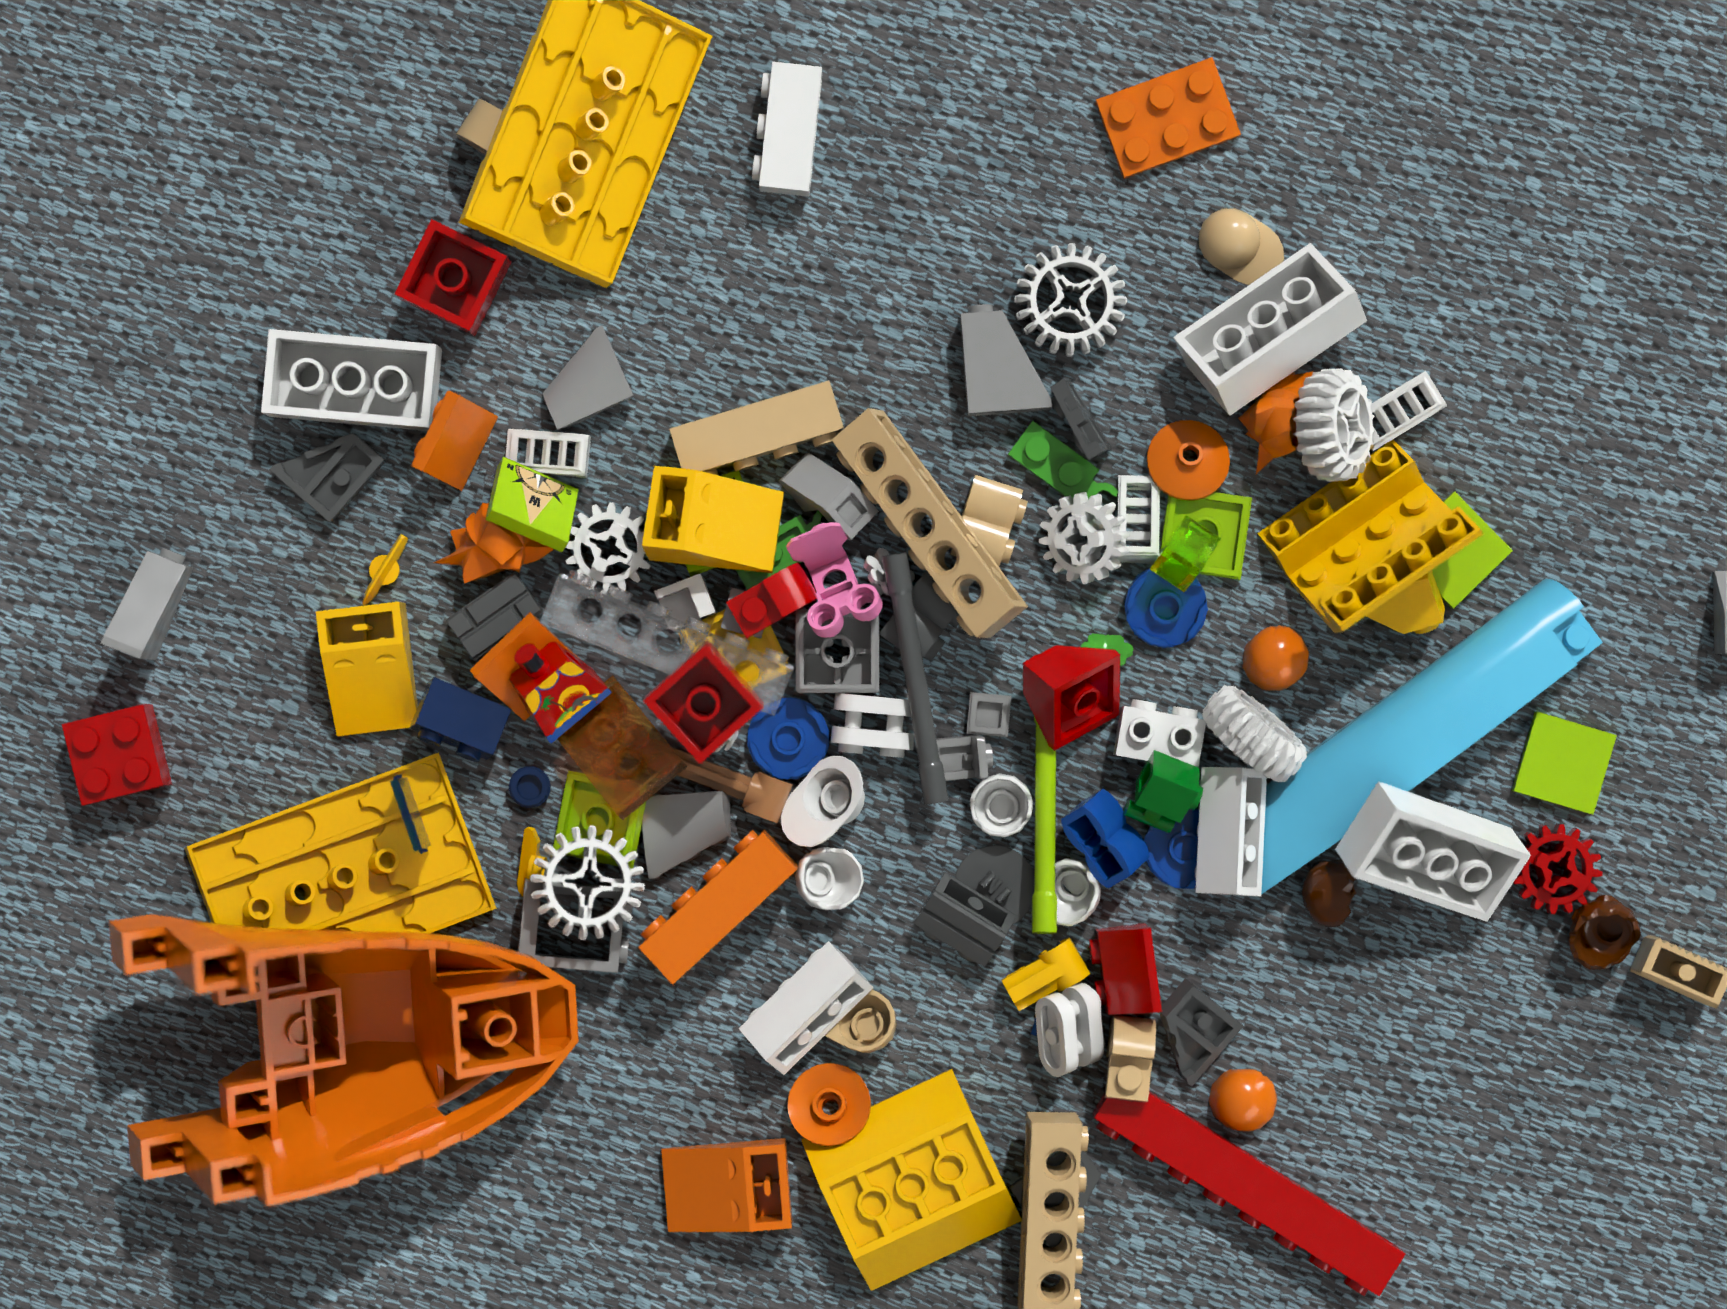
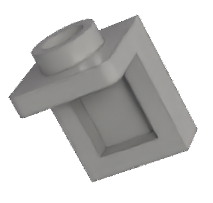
[936,734,993,781]

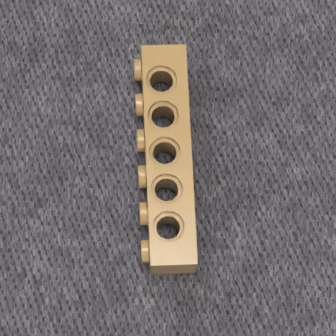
[832,408,1028,638]
[1017,1112,1089,1309]

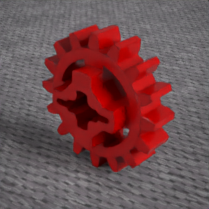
[1513,823,1603,914]

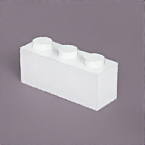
[752,62,823,197]
[1195,767,1267,896]
[739,941,874,1075]

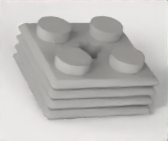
[795,609,879,693]

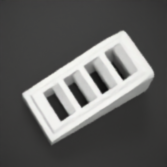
[1370,371,1447,452]
[505,429,591,478]
[1116,475,1160,564]

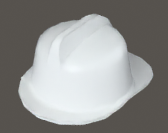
[780,756,865,847]

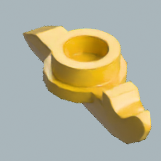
[362,534,408,606]
[517,827,547,896]

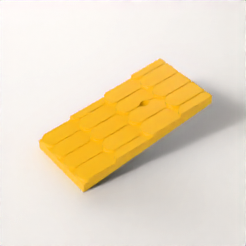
[458,0,712,288]
[184,752,497,1003]

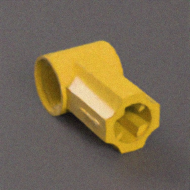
[1001,937,1091,1011]

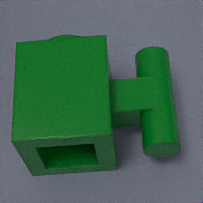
[1123,750,1203,833]

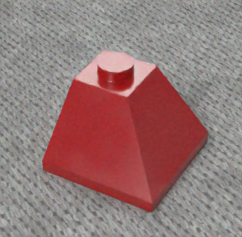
[1023,645,1120,751]

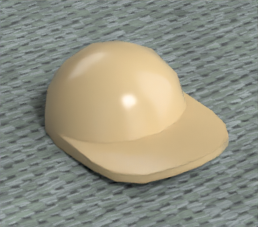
[1199,208,1284,285]
[825,989,897,1053]

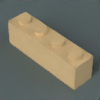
[669,380,844,476]

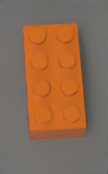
[638,830,798,985]

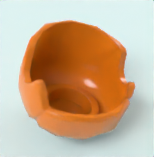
[1243,625,1309,691]
[1208,1069,1278,1132]

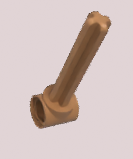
[631,735,793,823]

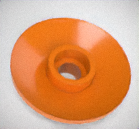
[1147,420,1230,501]
[788,1063,871,1146]

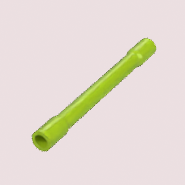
[1032,717,1057,934]

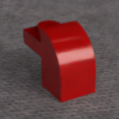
[726,562,817,639]

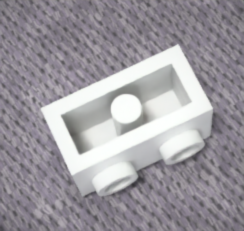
[1113,699,1206,768]

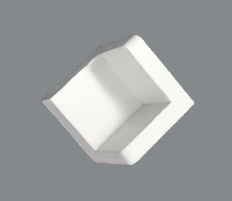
[654,573,717,630]

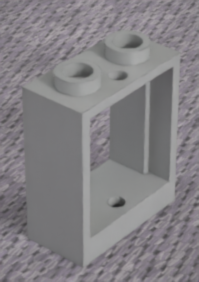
[518,878,632,973]

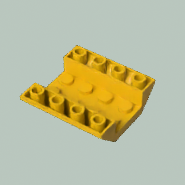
[1257,439,1483,633]
[801,1068,1021,1291]

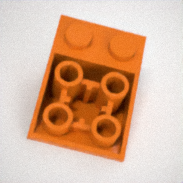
[661,1138,793,1232]

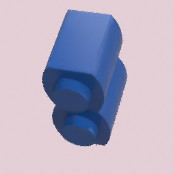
[1061,789,1150,889]

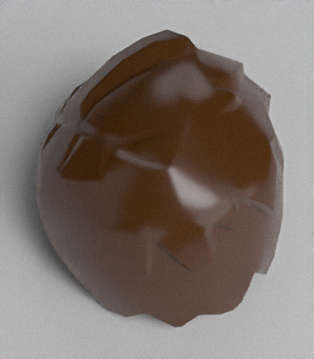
[1302,859,1357,927]
[1568,895,1641,970]

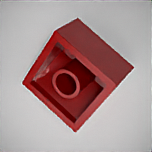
[1089,923,1162,1015]

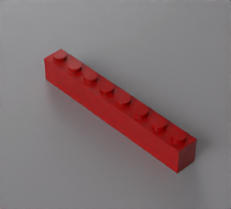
[1092,1091,1406,1296]

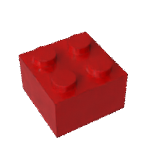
[394,219,512,336]
[643,640,764,764]
[61,704,172,806]

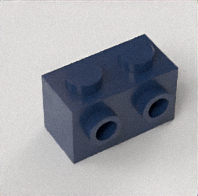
[410,677,511,762]

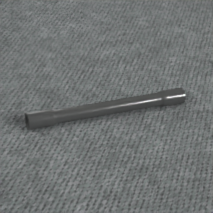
[882,552,949,805]

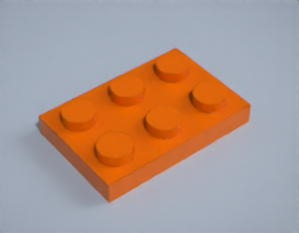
[1095,57,1241,179]

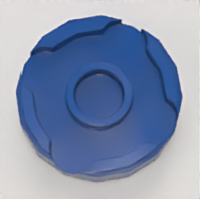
[1124,564,1208,648]
[747,698,829,779]
[1144,808,1199,889]

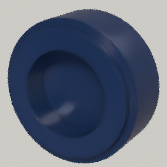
[509,766,551,808]

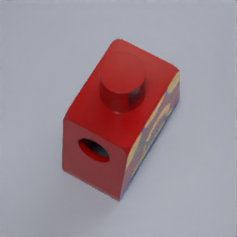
[510,641,612,743]

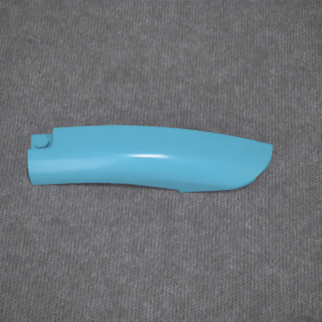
[1262,579,1603,894]

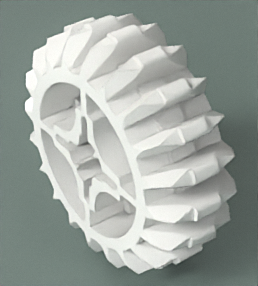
[1014,243,1127,357]
[1293,369,1375,482]
[1202,685,1307,782]
[530,826,645,940]

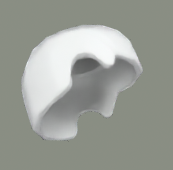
[970,773,1033,838]
[795,847,864,910]
[1055,858,1101,927]

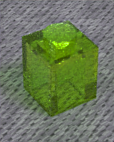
[1150,515,1221,592]

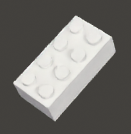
[1173,243,1367,416]
[261,329,442,431]
[1335,781,1531,922]

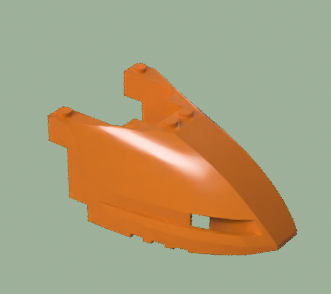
[109,914,579,1206]

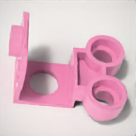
[786,522,883,638]

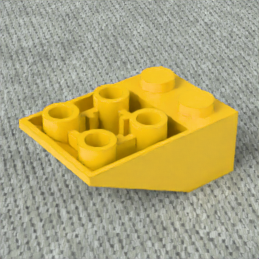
[642,466,784,573]
[315,602,418,736]

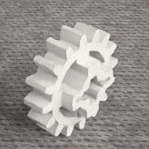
[1039,492,1130,584]
[565,502,651,593]

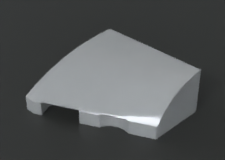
[542,326,634,432]
[642,791,731,880]

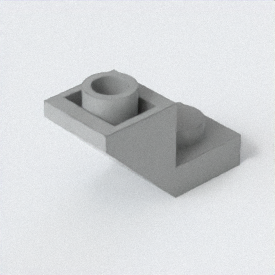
[779,453,879,540]

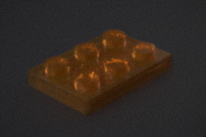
[557,675,687,820]

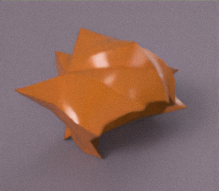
[1238,371,1313,474]
[433,502,554,584]

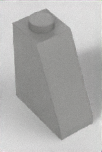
[960,304,1052,417]
[101,547,193,660]

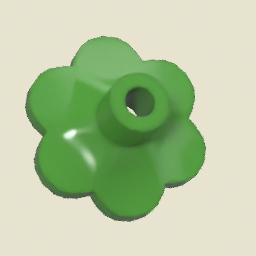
[1081,634,1133,666]

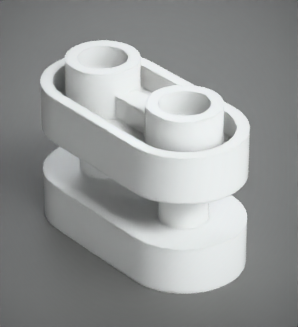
[830,693,915,758]
[1035,983,1105,1077]

